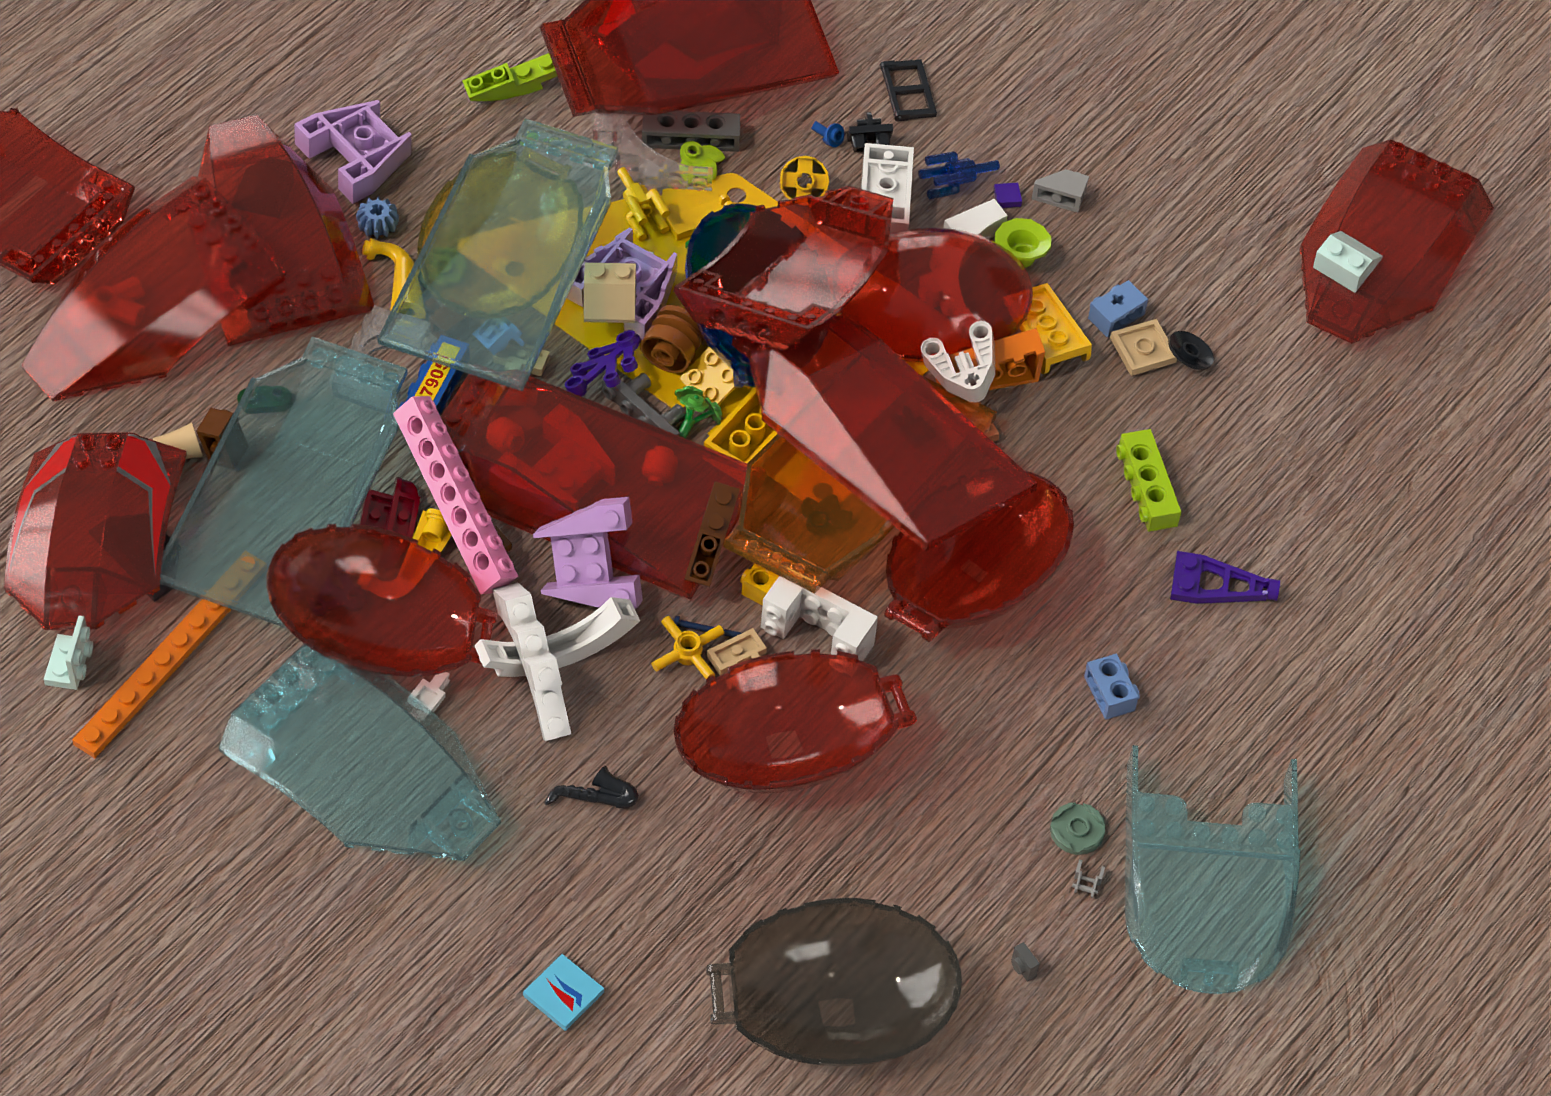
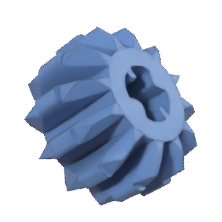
[356,196,399,239]

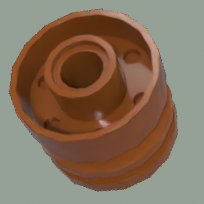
[640,305,706,373]

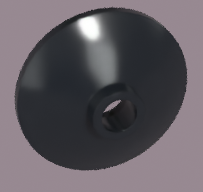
[1168,331,1214,370]

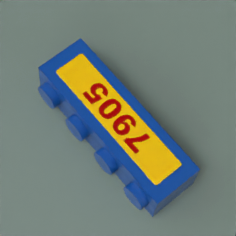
[398,336,470,415]

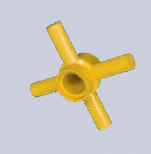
[652,616,724,681]

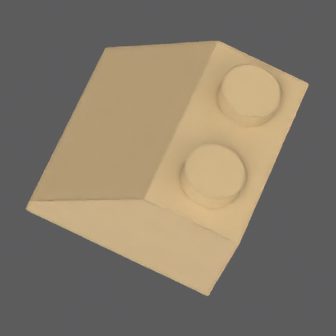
[584,263,636,323]

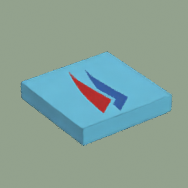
[523,954,604,1031]

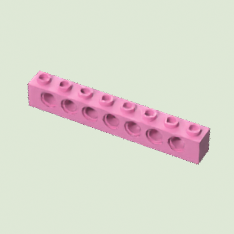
[393,396,519,594]

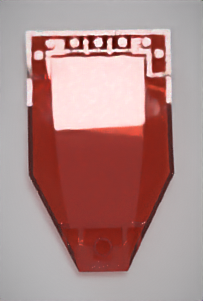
[0,108,135,284]
[187,115,375,346]
[1299,139,1494,344]
[21,176,286,401]
[673,186,894,350]

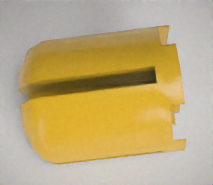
[779,156,829,205]

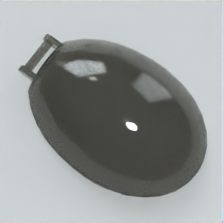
[706,898,962,1066]

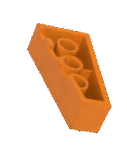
[935,328,1045,398]

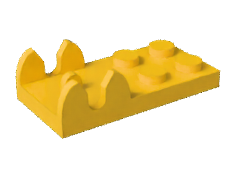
[1002,283,1092,374]

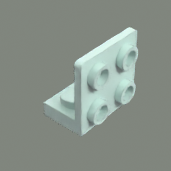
[44,616,93,690]

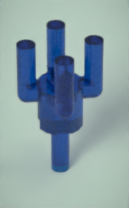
[918,151,1000,199]

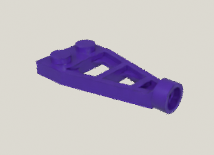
[1170,551,1280,604]

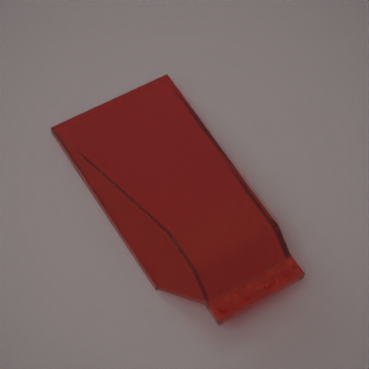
[539,0,839,117]
[732,302,1038,551]
[441,365,765,600]

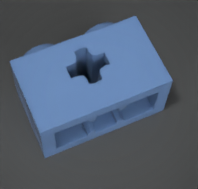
[1088,280,1148,338]

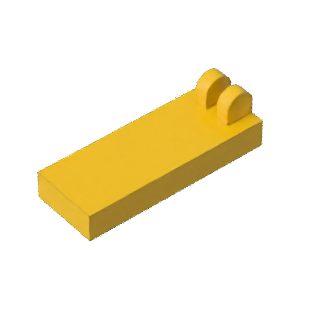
[666,194,737,241]

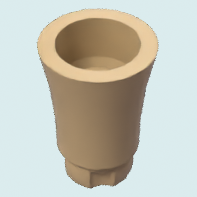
[151,422,203,465]

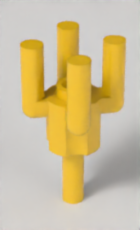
[617,167,671,241]

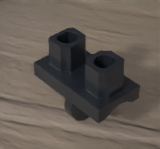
[847,112,893,152]

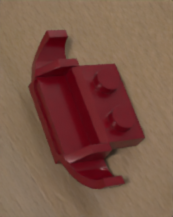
[356,477,421,569]

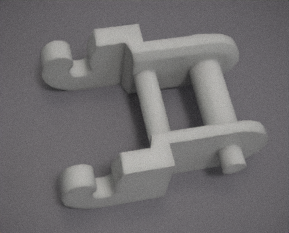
[1072,860,1105,898]

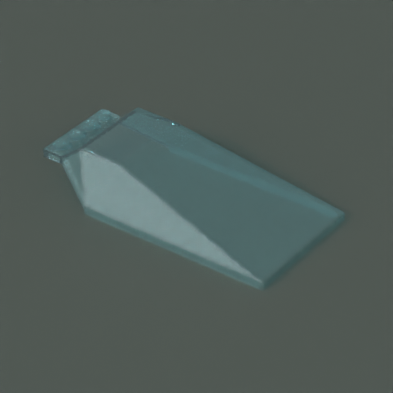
[377,118,618,391]
[151,336,408,633]

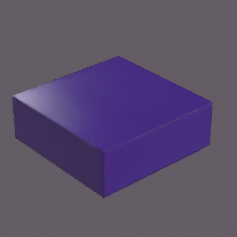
[993,183,1022,208]

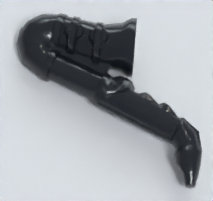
[544,766,639,808]

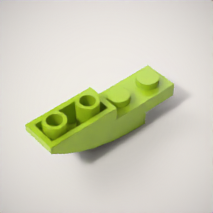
[462,51,563,101]

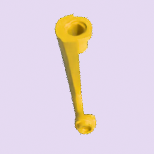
[362,238,426,328]
[357,508,452,600]

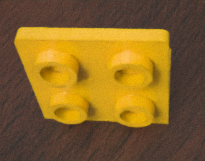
[680,342,757,405]

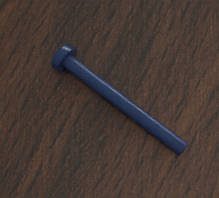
[674,615,742,637]

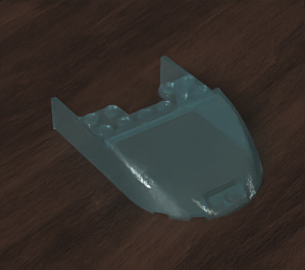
[1125,745,1300,994]

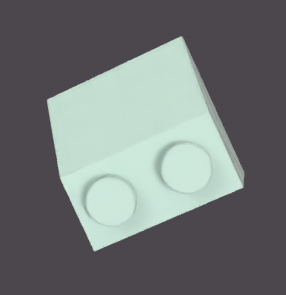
[1313,231,1383,293]

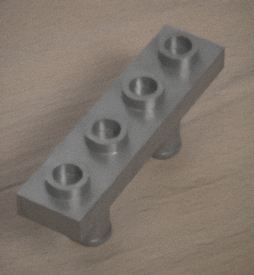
[602,373,686,452]

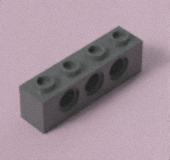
[642,110,740,152]

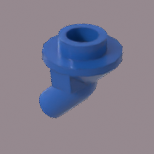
[811,121,845,147]

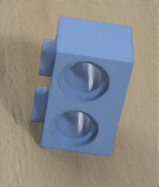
[1084,653,1140,720]

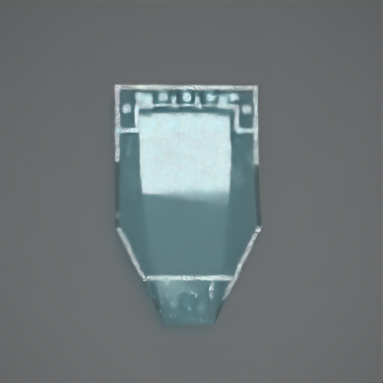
[219,641,501,861]

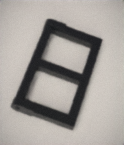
[880,59,937,121]

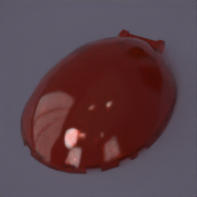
[812,228,1033,363]
[884,469,1074,642]
[266,524,497,677]
[674,649,917,794]

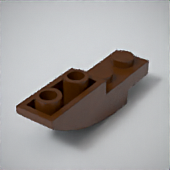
[684,481,740,588]

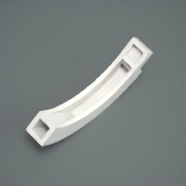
[474,597,640,677]

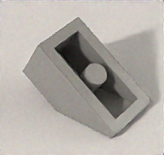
[1032,169,1089,213]

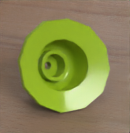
[995,218,1051,268]

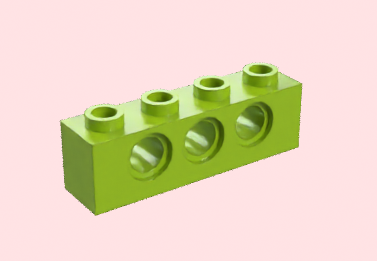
[1116,429,1181,532]

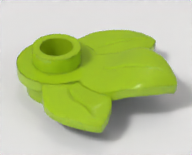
[679,141,725,181]

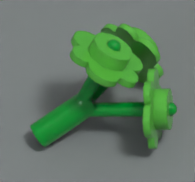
[675,386,722,443]

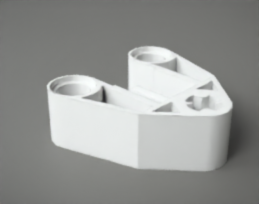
[921,321,995,403]

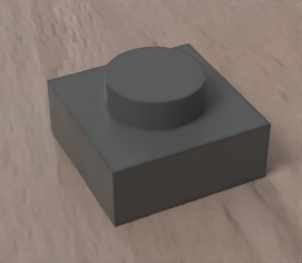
[1011,942,1040,982]

